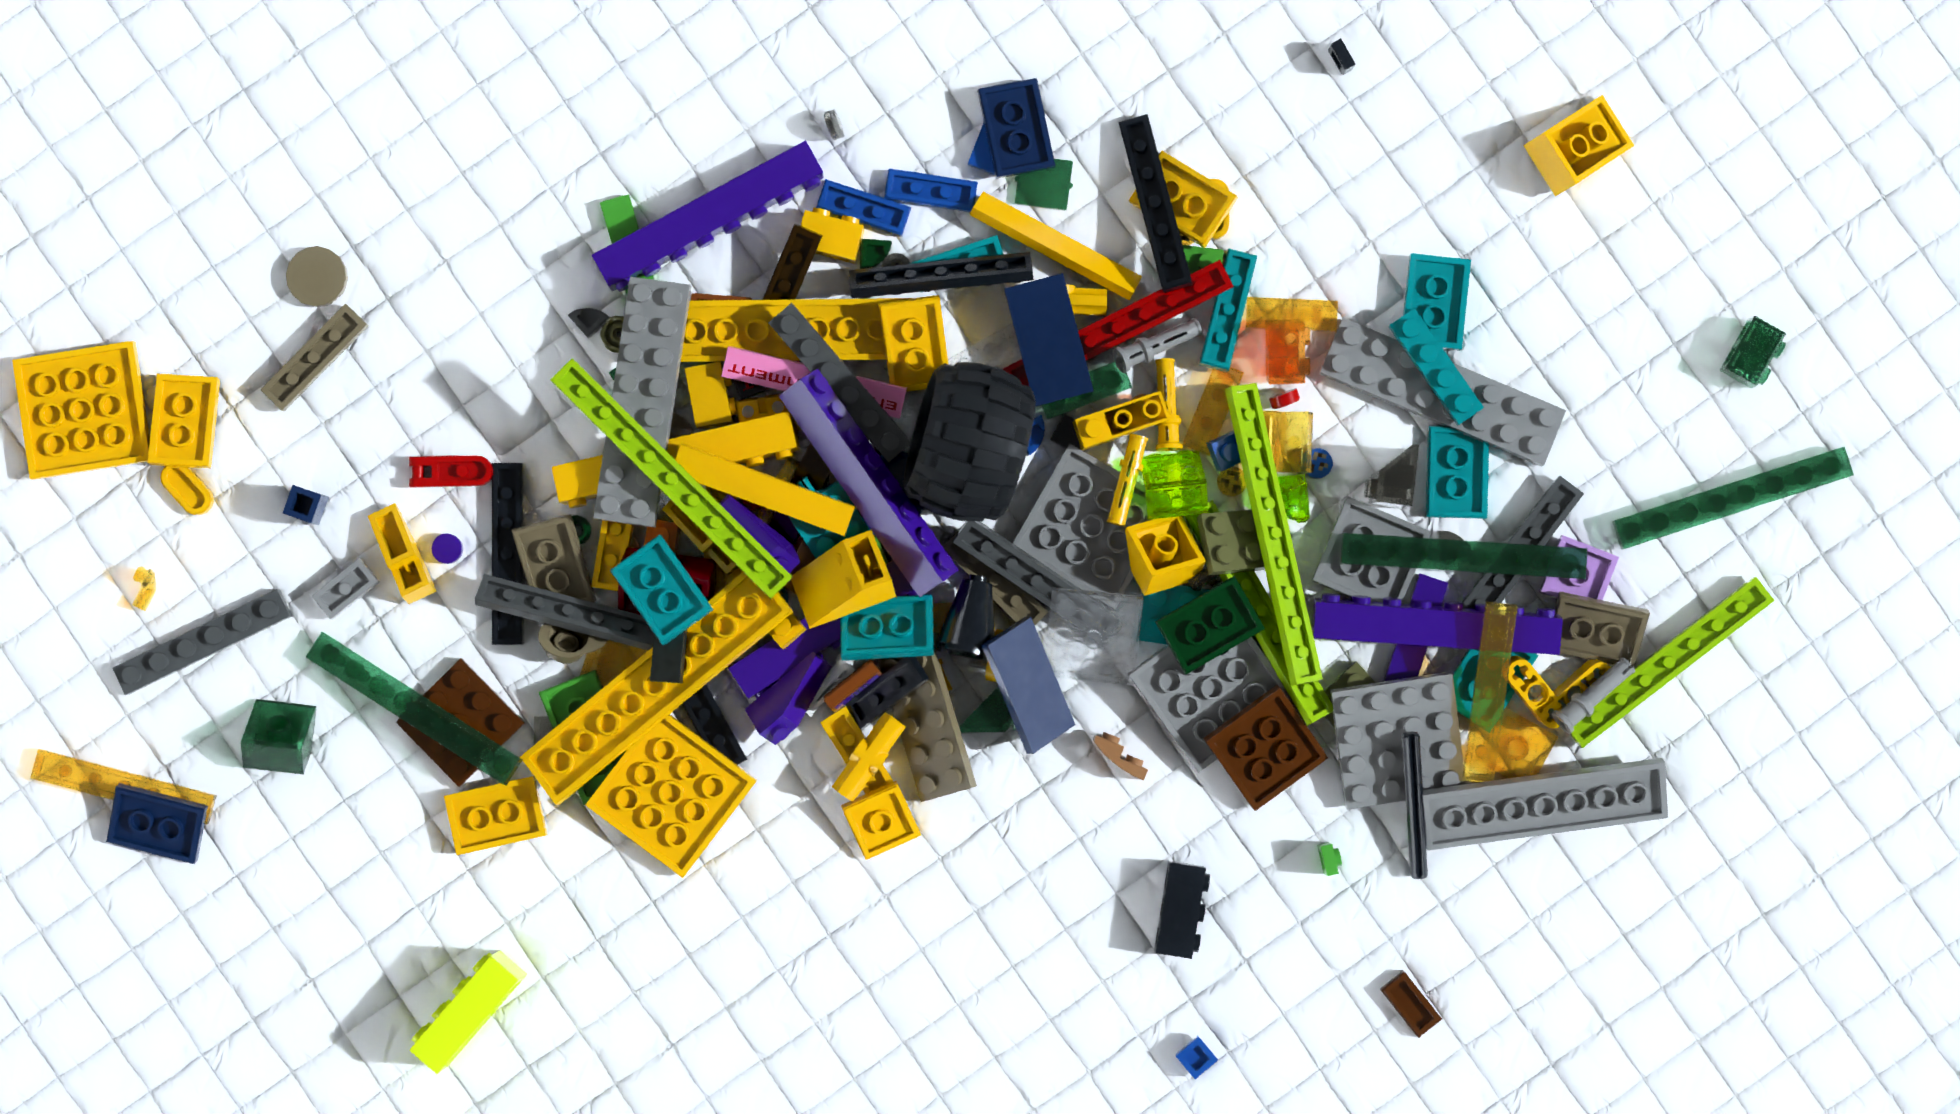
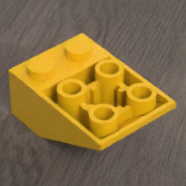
[791,530,896,629]

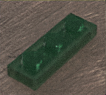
[1041,362,1132,420]

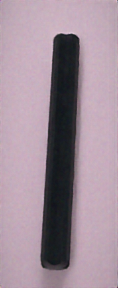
[1402,731,1428,879]

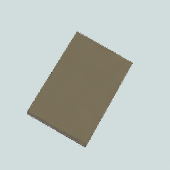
[511,514,597,602]
[1554,591,1650,668]

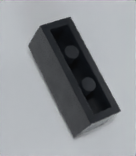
[1154,860,1210,959]

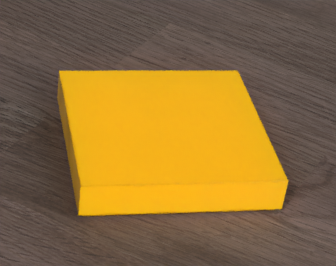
[841,781,921,860]

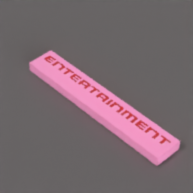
[722,346,907,419]

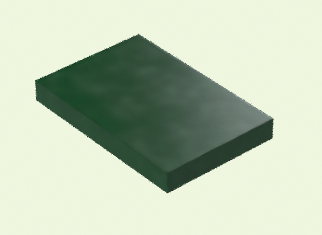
[1155,576,1265,675]

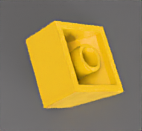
[1125,512,1206,596]

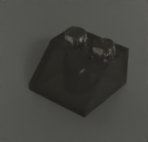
[1364,444,1419,509]

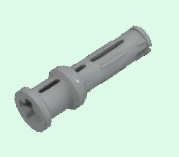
[1112,318,1202,373]
[1552,657,1635,734]

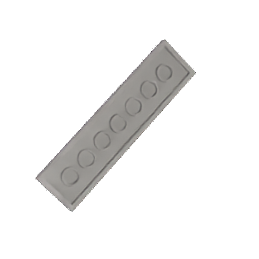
[593,277,692,528]
[1319,317,1566,467]
[1422,758,1668,851]

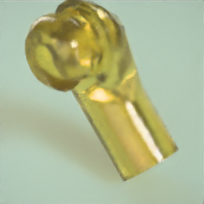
[132,566,157,611]

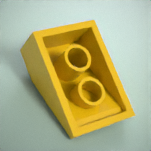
[1523,95,1635,196]

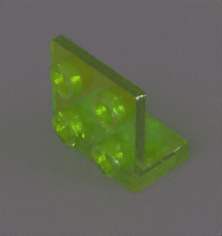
[1141,450,1208,520]

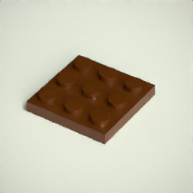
[396,658,526,787]
[1203,685,1328,811]

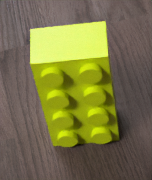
[409,950,527,1074]

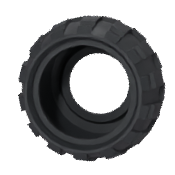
[903,362,1036,522]

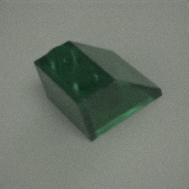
[240,699,317,775]

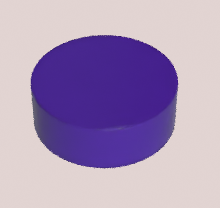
[431,533,464,564]

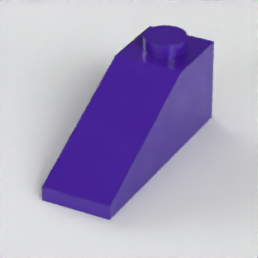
[719,494,800,573]
[745,651,831,745]

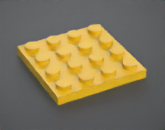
[12,341,150,480]
[585,714,757,878]

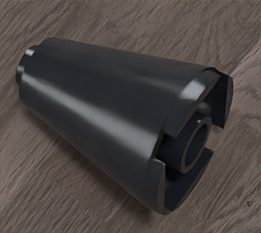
[934,574,995,660]

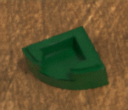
[860,239,892,269]

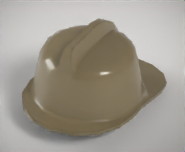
[538,623,608,664]

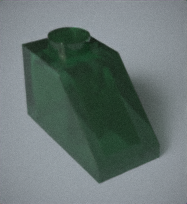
[959,686,1016,733]

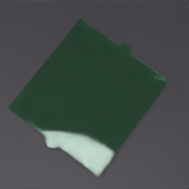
[1015,159,1073,211]

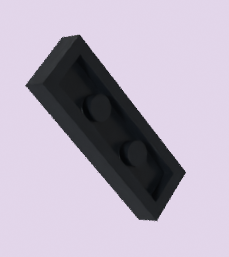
[845,657,929,729]

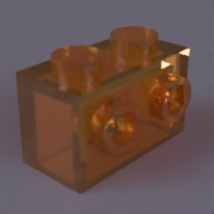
[1265,319,1311,384]

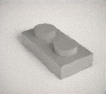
[312,558,380,620]

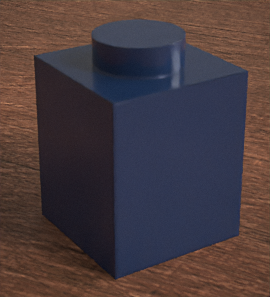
[282,485,329,525]

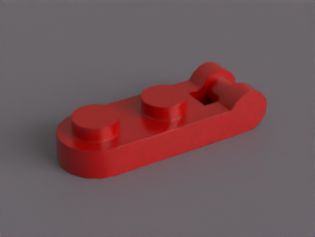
[409,455,493,488]

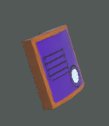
[823,659,883,712]

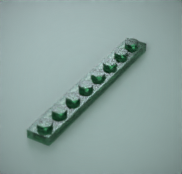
[1612,446,1854,550]
[1340,533,1587,579]
[306,632,523,786]

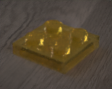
[1474,707,1559,778]

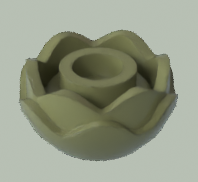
[600,316,624,353]

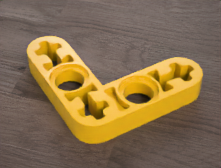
[1501,655,1611,729]

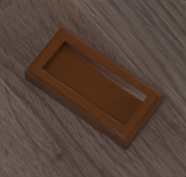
[1380,970,1442,1038]

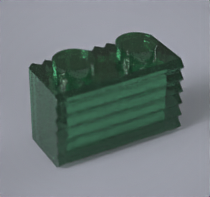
[1719,316,1786,388]

